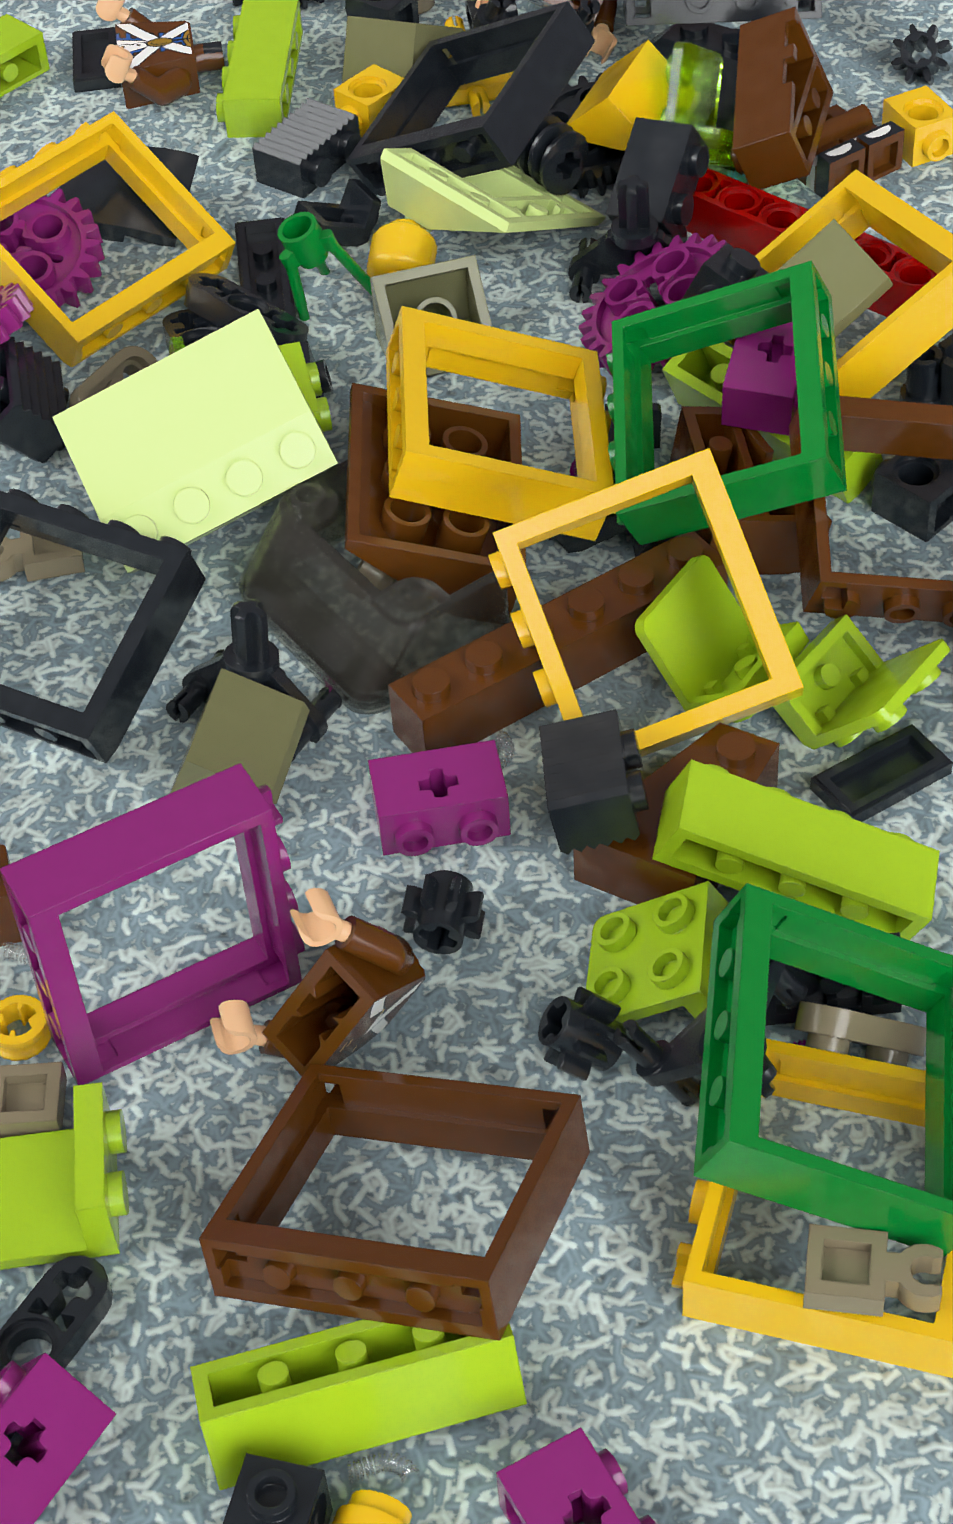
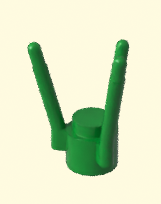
[277,212,372,321]

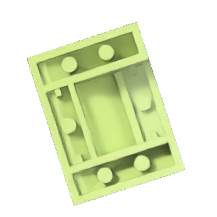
[380,148,606,233]

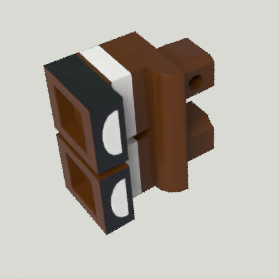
[798,104,905,198]

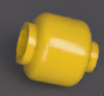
[366,219,437,278]

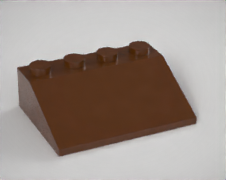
[345,383,526,623]

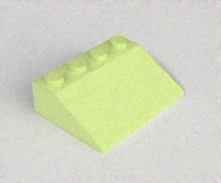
[52,309,340,573]

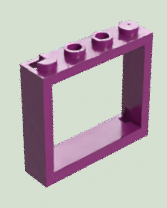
[0,763,306,1085]

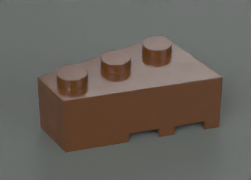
[731,6,834,190]
[670,406,832,575]
[573,722,780,904]

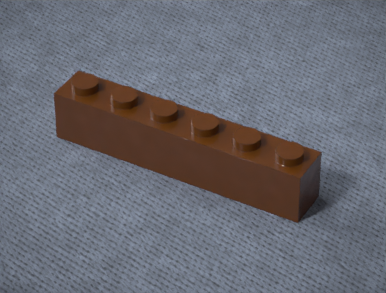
[388,531,728,753]

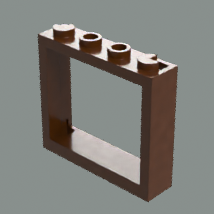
[789,396,953,627]
[199,1063,590,1341]

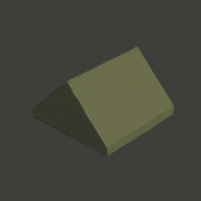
[342,16,463,83]
[777,219,893,338]
[370,255,492,376]
[169,668,310,804]

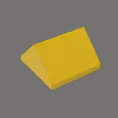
[567,39,695,151]

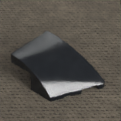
[58,146,199,247]

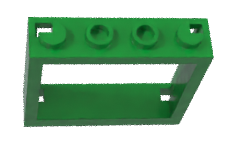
[606,260,847,545]
[693,883,953,1257]

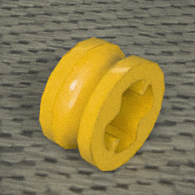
[0,995,51,1061]

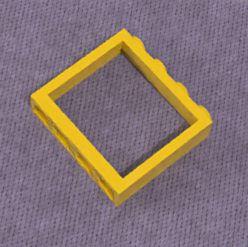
[0,111,236,367]
[728,169,953,398]
[386,306,616,541]
[488,448,804,757]
[671,1038,953,1378]

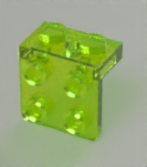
[660,42,735,168]

